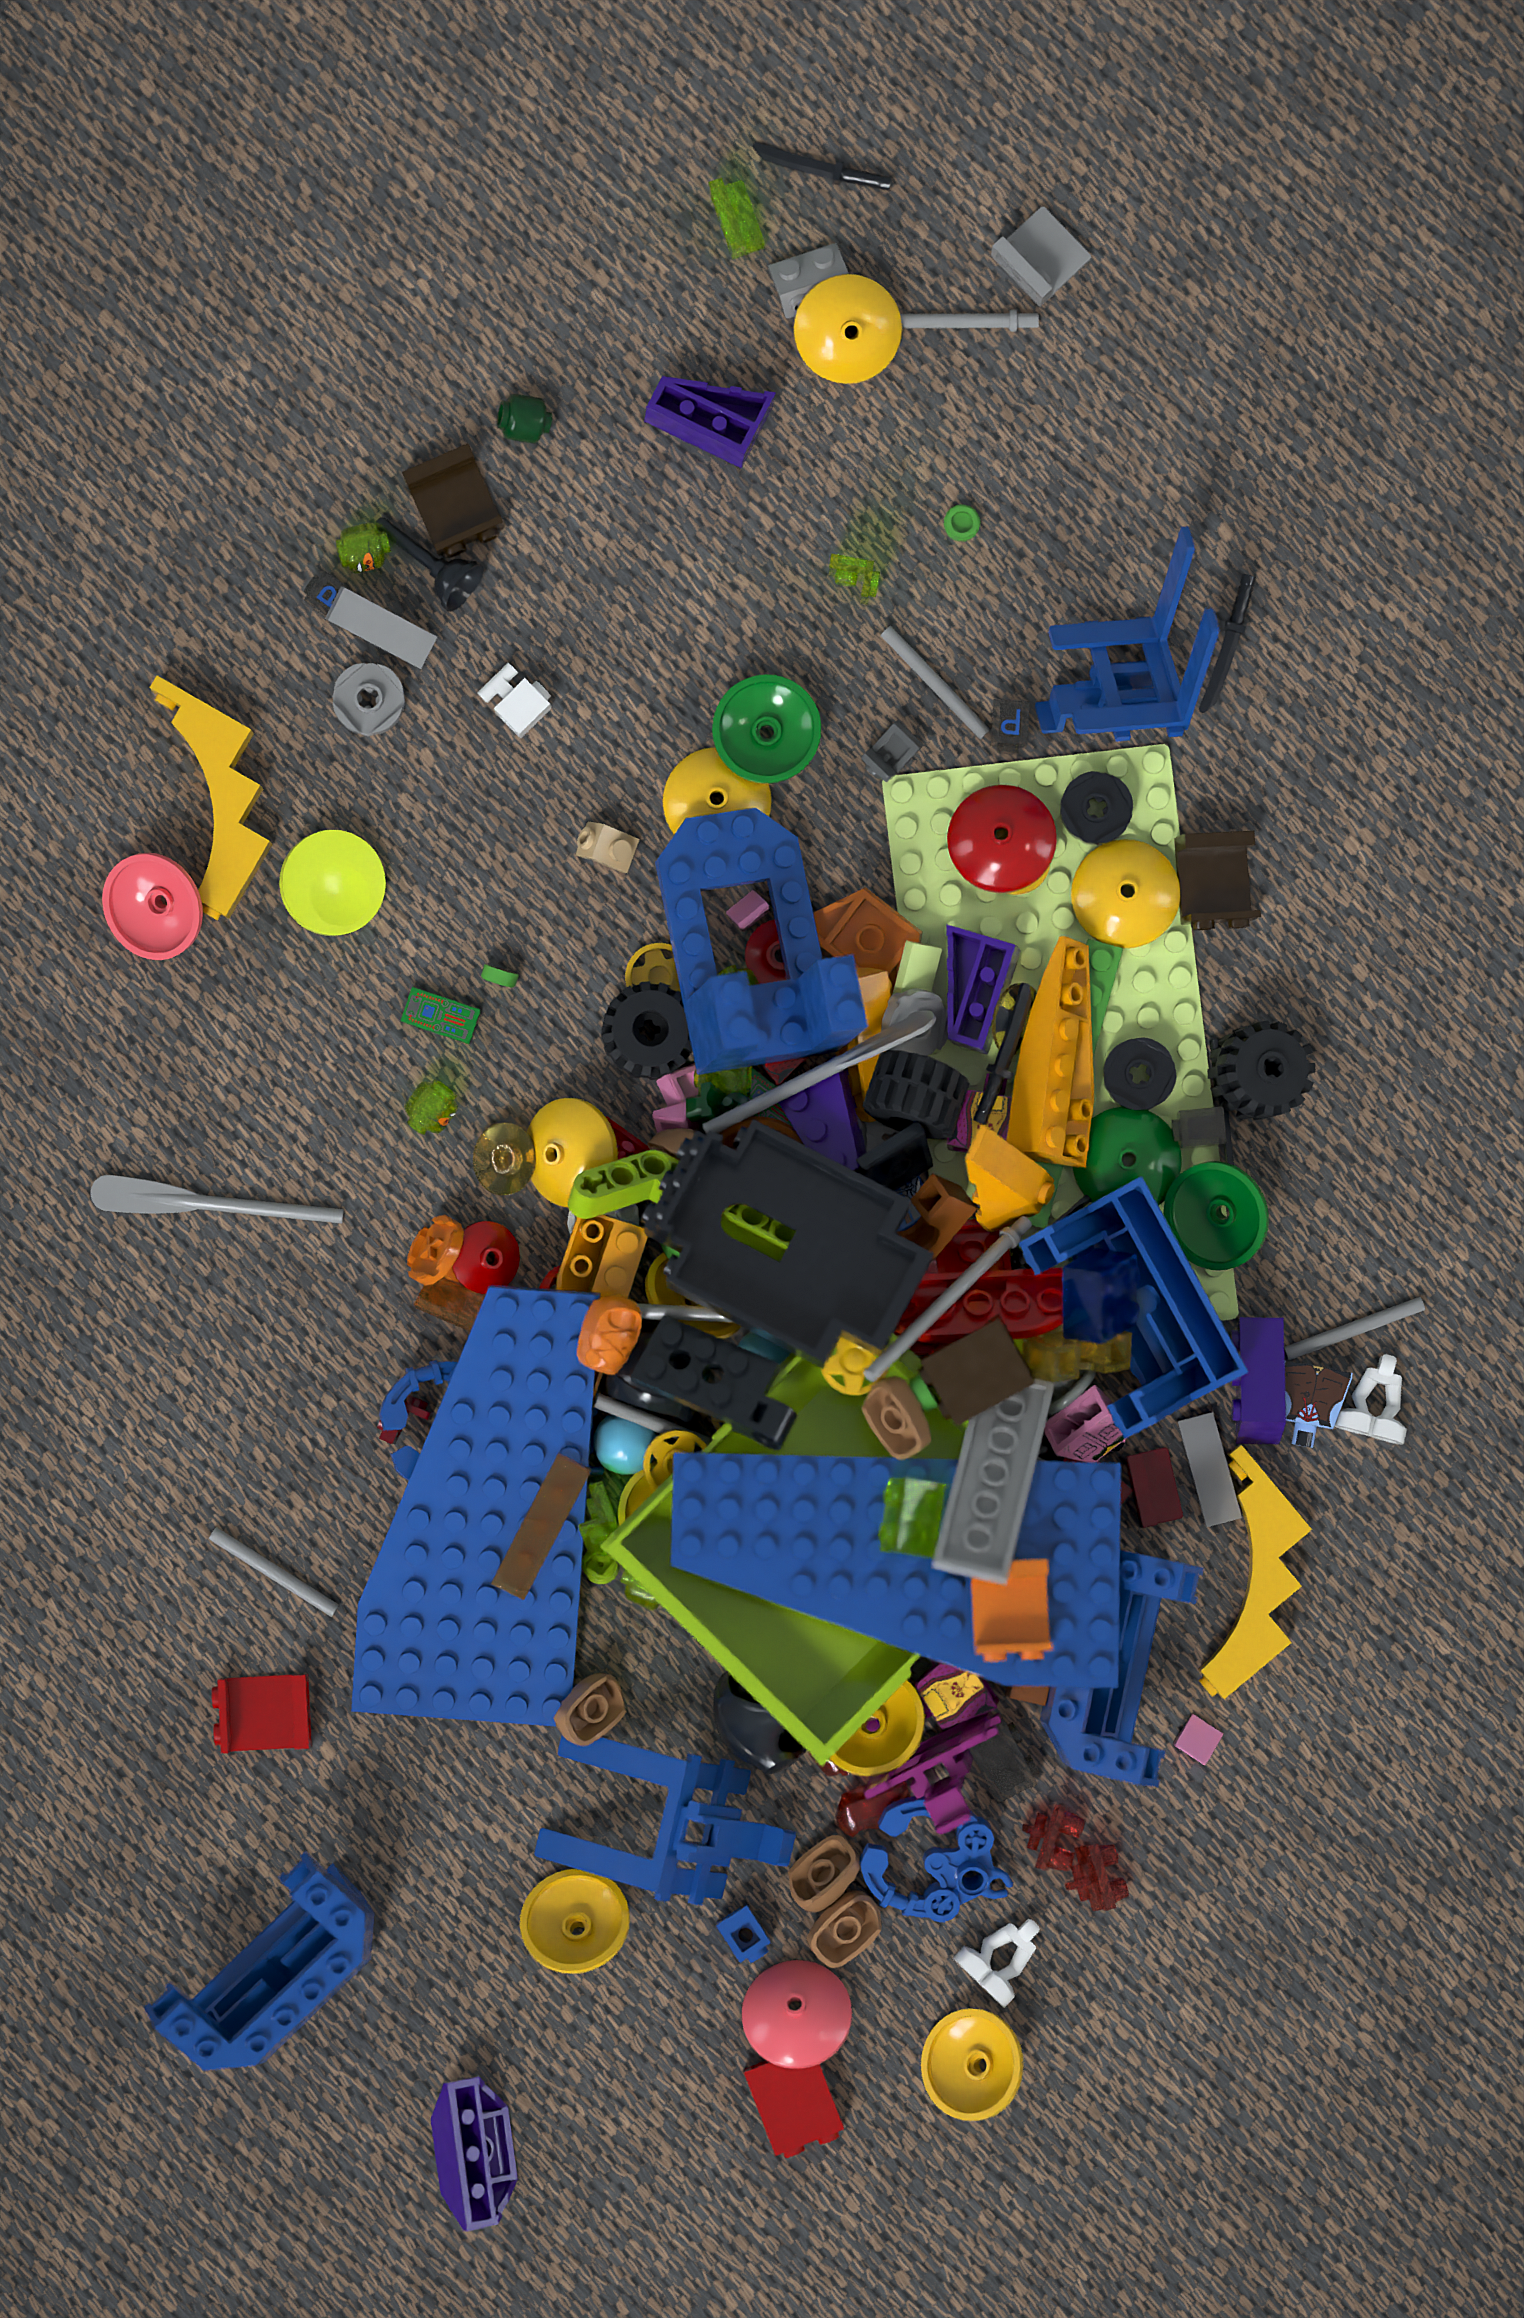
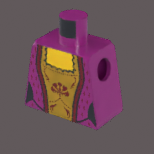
[947,1073,1012,1154]
[915,1661,999,1729]

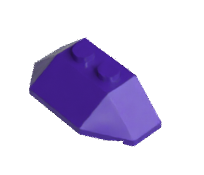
[430,2076,518,2231]

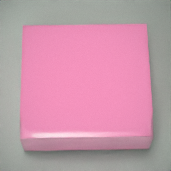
[726,890,769,932]
[656,1063,704,1107]
[652,1101,701,1133]
[1173,1713,1223,1765]

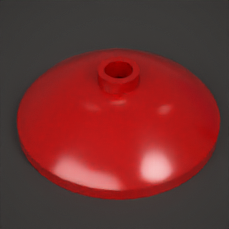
[947,785,1057,893]

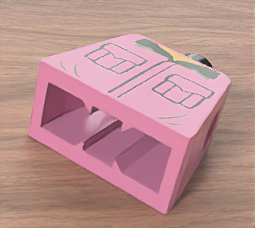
[1044,1385,1128,1463]

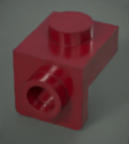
[377,1395,433,1444]

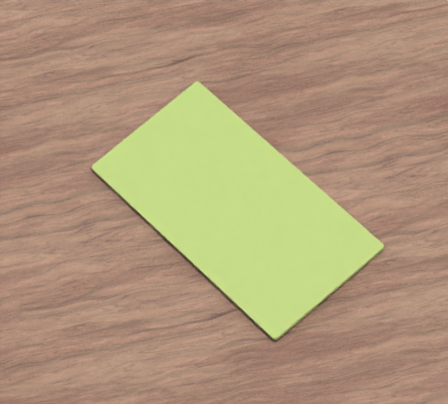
[882,744,1239,1341]

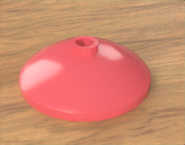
[102,853,203,960]
[742,1960,852,2069]

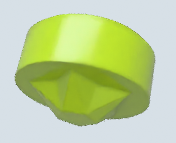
[582,1546,620,1584]

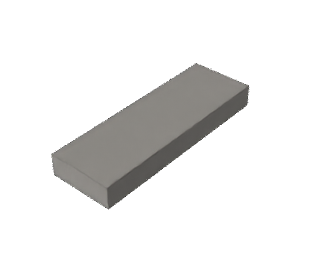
[325,586,437,669]
[1177,1412,1242,1527]

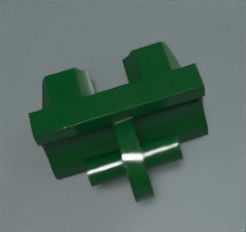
[686,1081,750,1133]

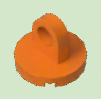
[407,1215,464,1286]

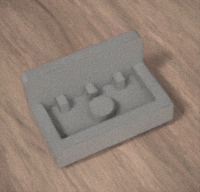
[768,243,849,319]

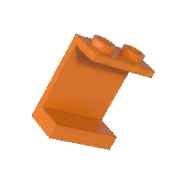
[971,1559,1053,1662]

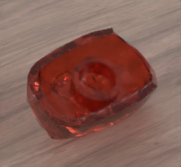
[835,1780,911,1837]

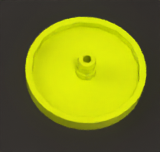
[279,830,386,936]

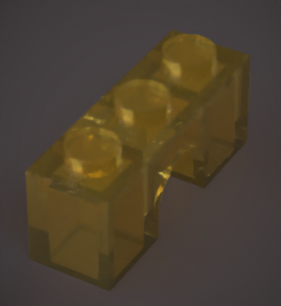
[1022,1325,1132,1383]

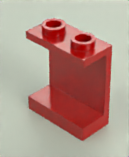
[212,1674,312,1754]
[744,2060,844,2158]

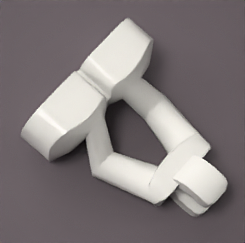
[1335,1354,1407,1445]
[953,1919,1040,2008]

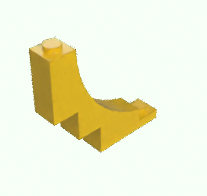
[150,676,273,921]
[1198,1445,1312,1699]

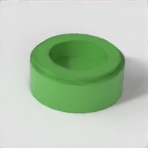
[944,504,980,542]
[481,964,519,988]
[908,1374,937,1412]

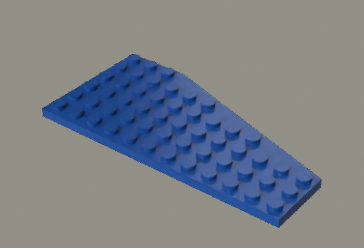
[351,1285,600,1727]
[671,1453,1121,1688]

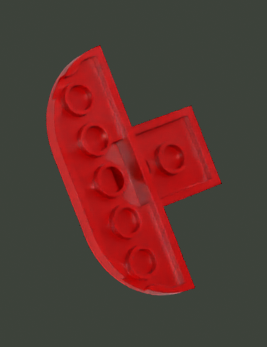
[895,1219,1086,1343]

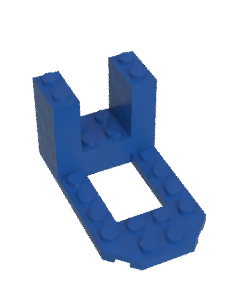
[655,808,868,1075]

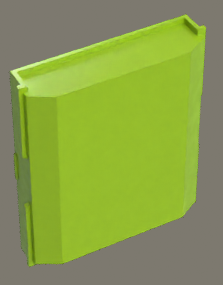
[600,1334,969,1766]

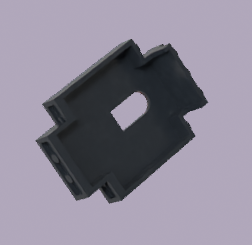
[641,1119,934,1369]

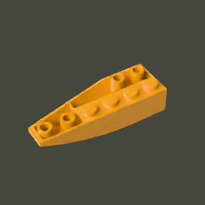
[1007,936,1094,1167]
[556,1214,648,1402]

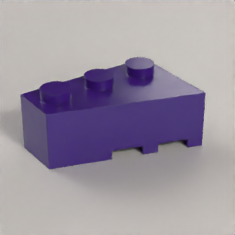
[644,376,776,469]
[946,924,1021,1055]
[778,1056,867,1174]
[1230,1317,1286,1444]

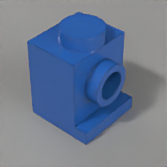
[716,1903,771,1963]

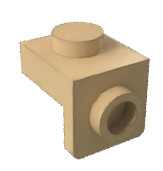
[576,822,640,873]

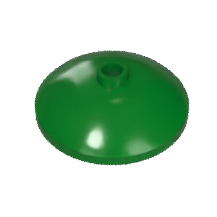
[712,675,821,784]
[1072,1107,1182,1205]
[1163,1161,1269,1270]

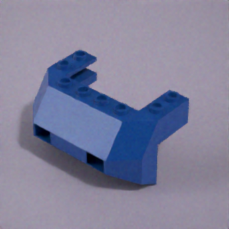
[1019,1176,1248,1438]
[1040,1550,1204,1787]
[144,1851,374,2071]

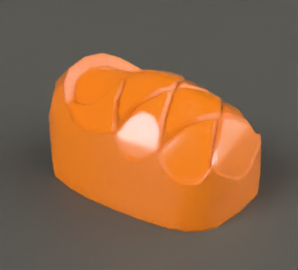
[577,1295,642,1375]

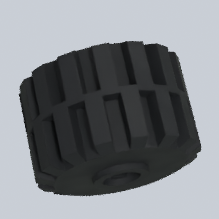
[601,981,692,1080]
[1207,1020,1316,1121]
[862,1051,970,1139]

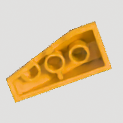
[835,967,892,1123]
[965,1125,1055,1233]

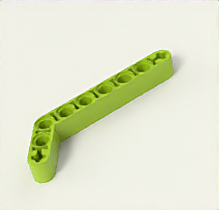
[568,1150,796,1262]

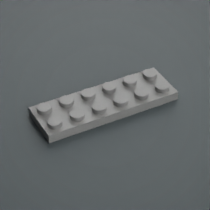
[932,1378,1055,1585]

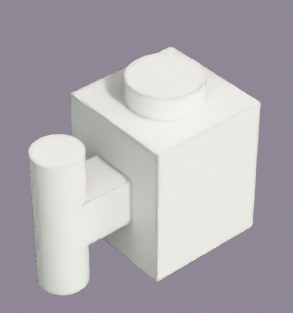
[477,663,552,738]

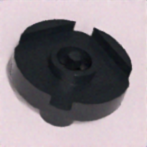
[1060,771,1133,845]
[1103,1037,1176,1110]

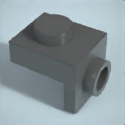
[861,720,924,782]

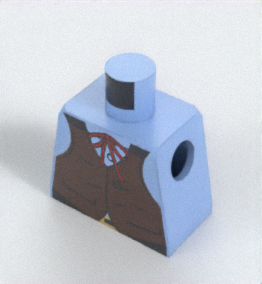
[1285,1360,1353,1448]

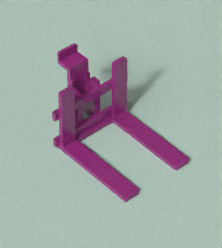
[864,1659,1002,1835]

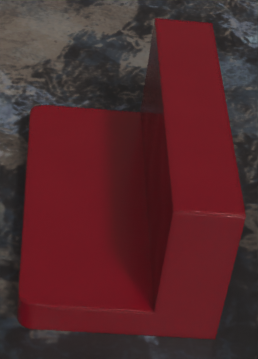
[1125,1447,1183,1528]

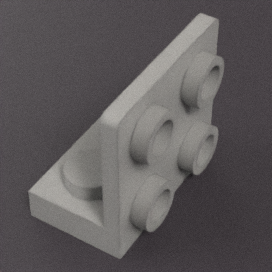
[990,207,1091,307]

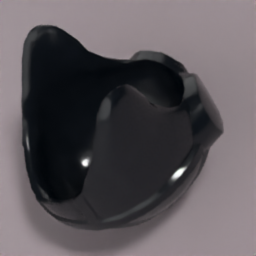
[600,1319,710,1429]
[713,1671,807,1775]

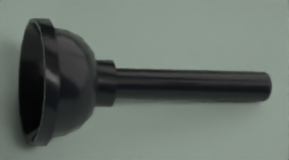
[375,517,484,612]

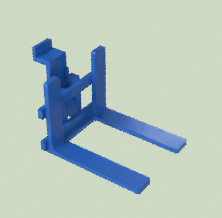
[1035,527,1219,742]
[534,1735,796,1905]

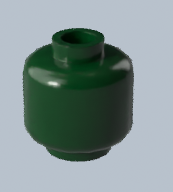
[497,394,552,444]

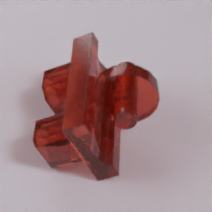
[1021,1804,1086,1871]
[1064,1844,1129,1911]

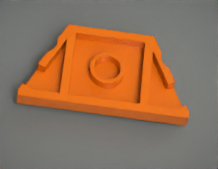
[813,887,923,996]

